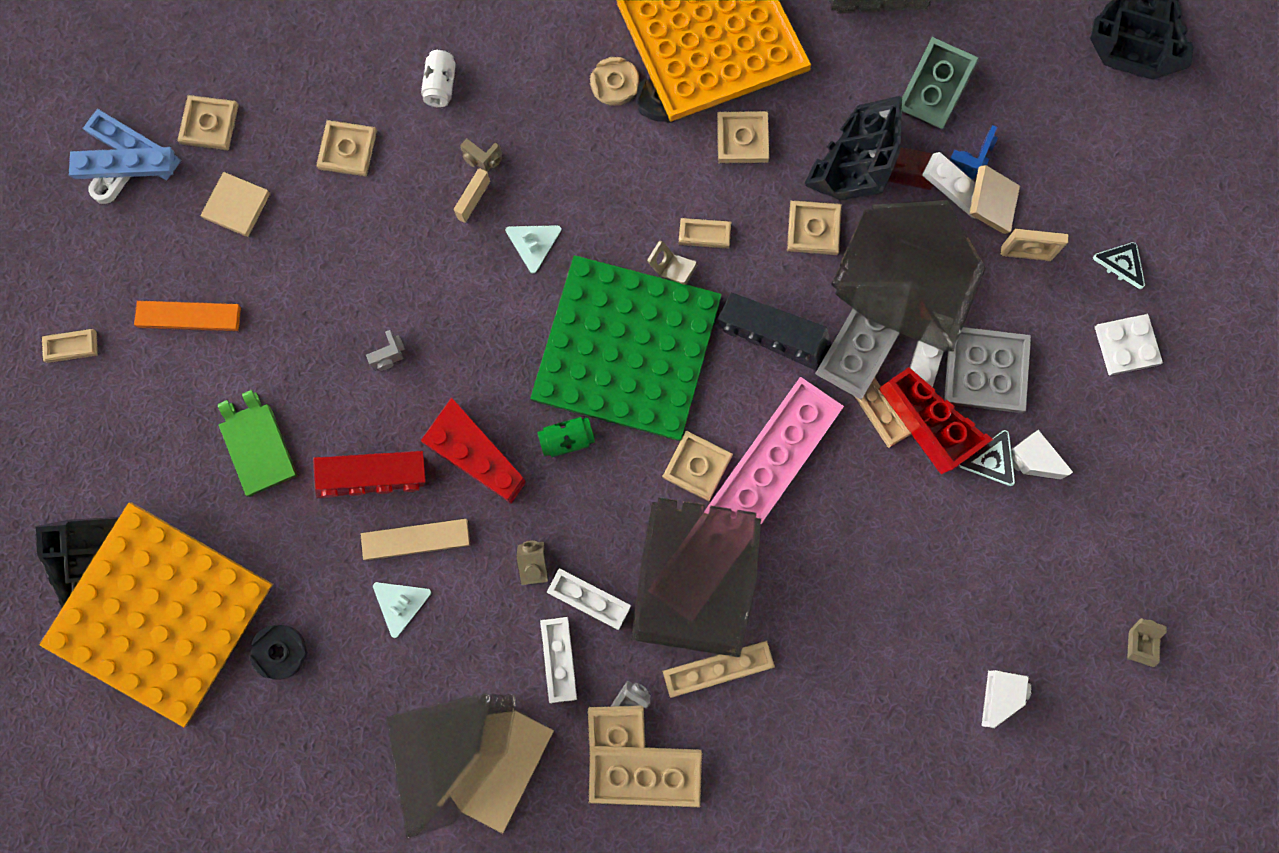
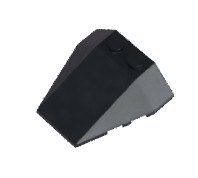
[1090,0,1193,80]
[804,96,902,200]
[35,517,119,609]

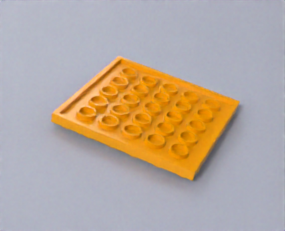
[617,0,811,122]
[39,502,273,727]

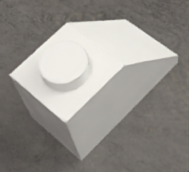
[1011,430,1073,479]
[982,671,1031,728]

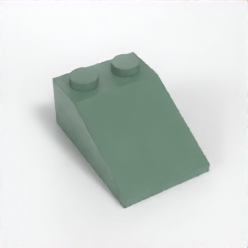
[902,37,979,129]

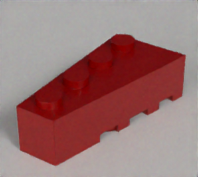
[879,367,993,474]
[421,397,526,503]

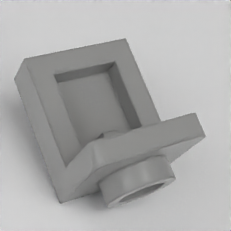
[366,330,405,371]
[610,681,650,708]

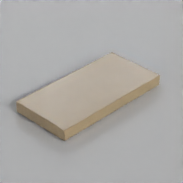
[454,706,554,834]
[589,746,702,807]

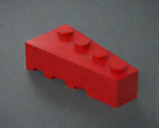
[313,451,425,498]

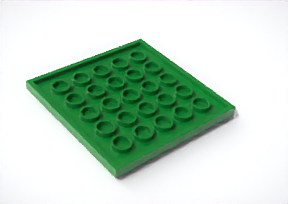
[530,255,722,441]

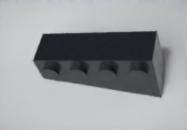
[718,292,832,371]

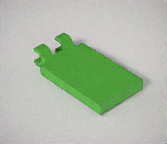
[218,390,298,497]

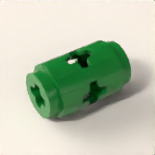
[537,417,595,458]

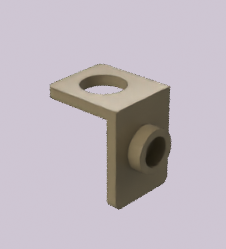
[647,241,698,285]

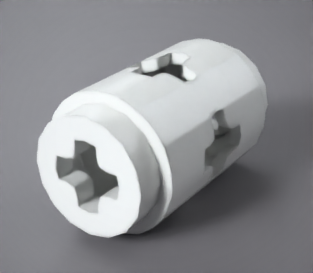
[421,50,456,107]

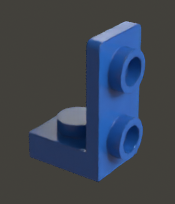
[949,125,998,179]

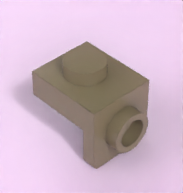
[460,138,502,172]
[517,540,548,585]
[1127,619,1167,667]

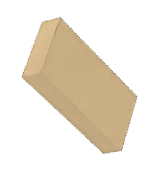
[454,168,490,223]
[679,218,731,248]
[42,329,98,363]

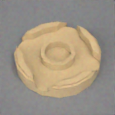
[591,57,639,105]

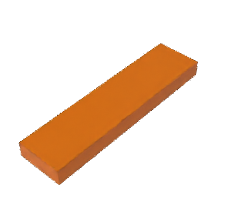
[134,301,241,331]

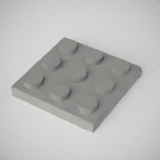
[944,326,1031,413]

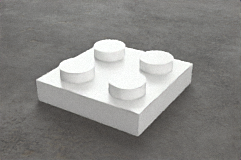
[1095,314,1163,376]

